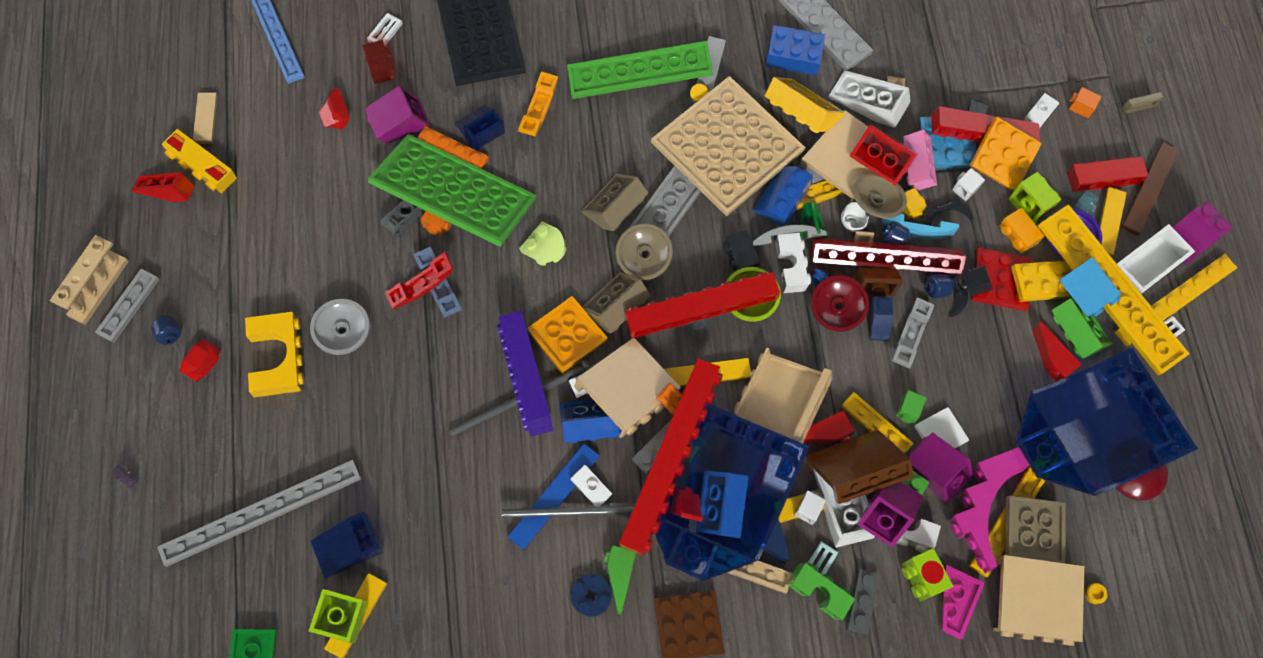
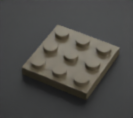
[1005,496,1066,563]

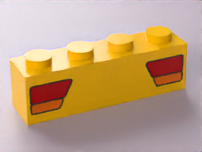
[162,129,237,194]

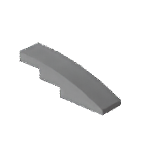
[692,36,726,103]

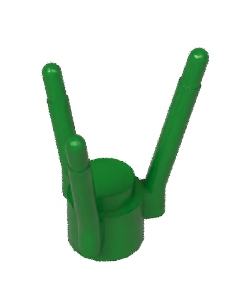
[800,202,830,239]

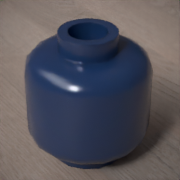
[882,222,911,245]
[924,273,954,299]
[151,316,181,345]

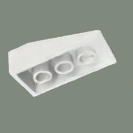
[829,70,910,128]
[813,469,875,547]

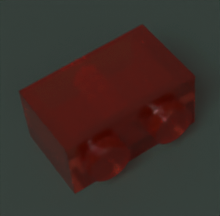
[362,40,396,84]

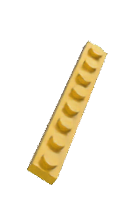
[1115,254,1238,347]

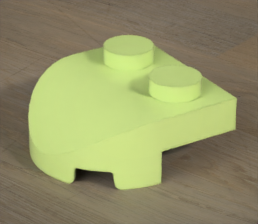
[519,222,566,265]

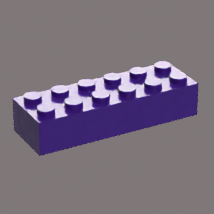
[497,311,554,437]

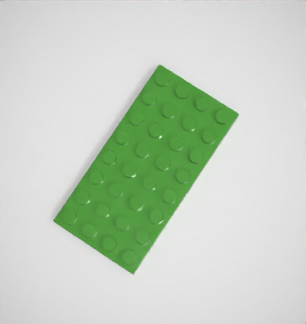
[368,134,536,247]

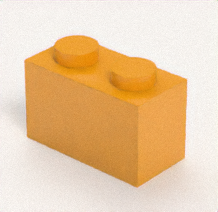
[999,208,1045,254]

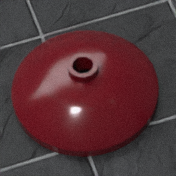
[811,275,869,332]
[1108,442,1168,501]

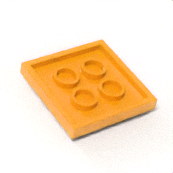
[969,117,1042,192]
[527,296,608,374]

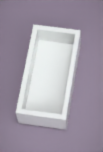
[1117,224,1195,294]

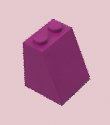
[365,86,431,144]
[1172,200,1233,265]
[907,432,973,504]
[857,482,923,548]

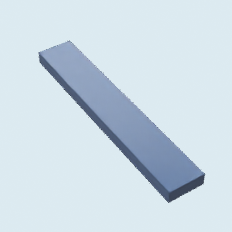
[251,0,305,84]

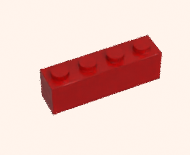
[1067,156,1149,192]

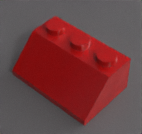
[849,125,918,186]

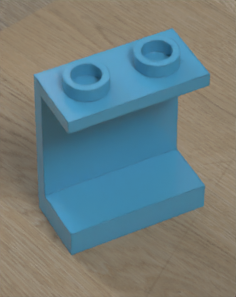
[1059,257,1122,317]

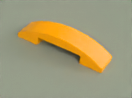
[518,72,558,136]

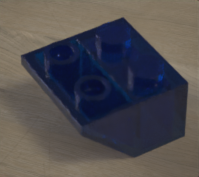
[455,105,505,150]

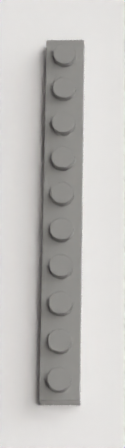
[157,460,361,567]

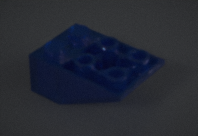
[310,511,384,579]

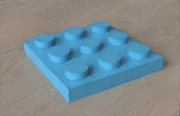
[919,117,977,169]

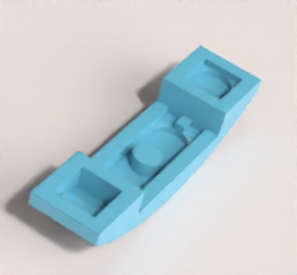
[881,214,959,240]

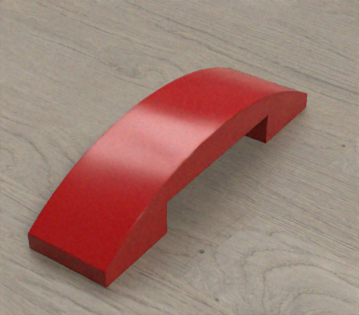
[385,252,454,309]

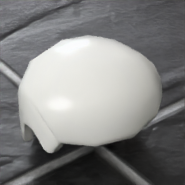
[841,202,869,232]

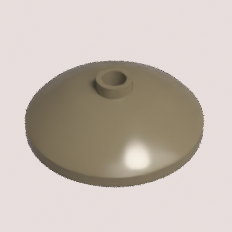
[853,173,907,219]
[616,224,673,280]

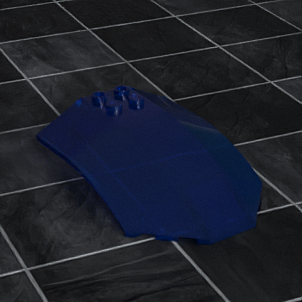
[1016,348,1198,496]
[655,404,809,581]

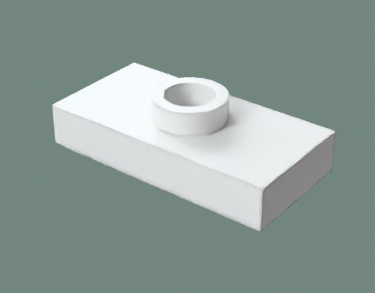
[1024,93,1059,128]
[570,465,612,507]

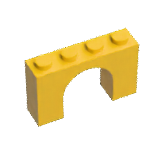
[245,312,304,398]

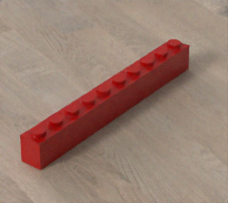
[619,359,723,557]

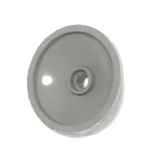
[310,299,370,355]

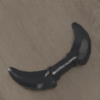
[923,198,973,226]
[925,271,968,317]

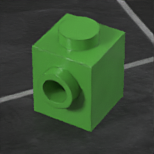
[896,390,926,423]

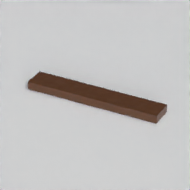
[1121,142,1179,236]

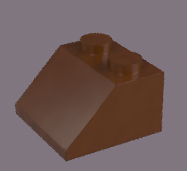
[855,266,903,297]

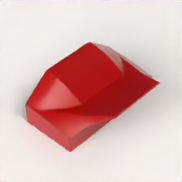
[319,89,350,129]
[179,339,221,383]

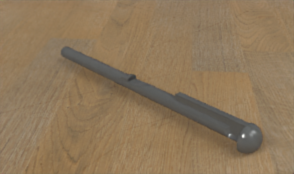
[449,361,591,437]
[502,502,636,517]

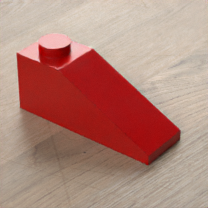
[131,172,195,202]
[1032,321,1082,383]
[789,411,855,444]
[669,486,703,522]

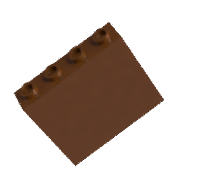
[806,430,914,504]

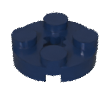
[571,574,612,617]

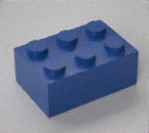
[765,25,825,75]

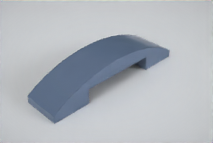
[413,247,462,318]

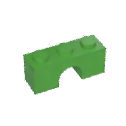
[786,562,855,620]

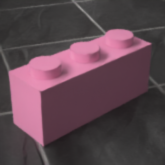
[903,130,937,191]

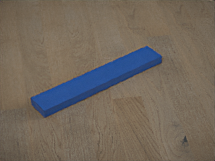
[508,444,600,551]

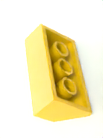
[765,77,845,133]

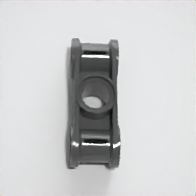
[380,200,425,237]

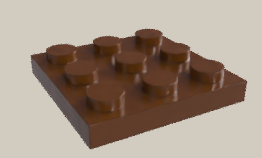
[654,591,725,658]

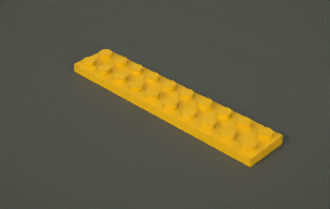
[1038,204,1189,376]

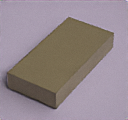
[1121,92,1163,114]

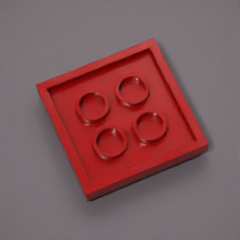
[971,248,1033,311]

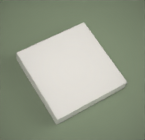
[914,407,969,448]

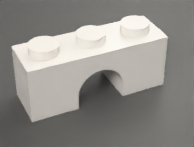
[775,233,811,293]
[897,519,941,553]

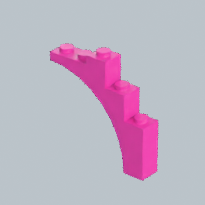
[949,447,1030,573]

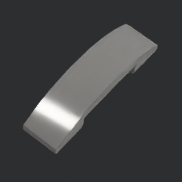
[752,225,827,246]
[892,297,934,369]

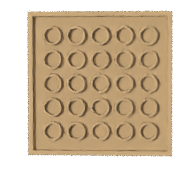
[651,76,805,216]

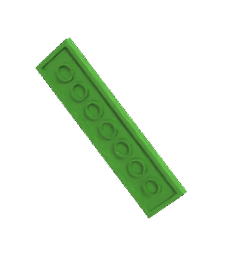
[567,41,713,99]

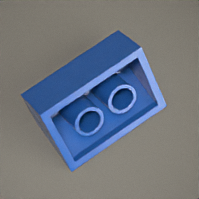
[753,166,813,227]
[559,399,622,443]
[696,471,748,538]

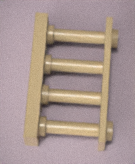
[50,235,129,325]

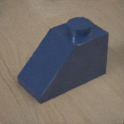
[869,297,893,341]
[751,519,790,563]

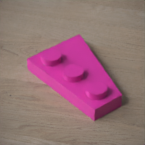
[941,565,985,640]

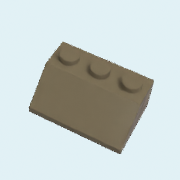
[581,174,648,231]
[582,272,651,334]

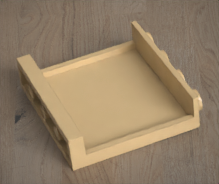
[799,110,874,203]
[574,338,681,438]
[733,348,833,446]
[993,555,1084,646]

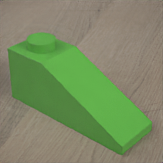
[604,545,636,615]

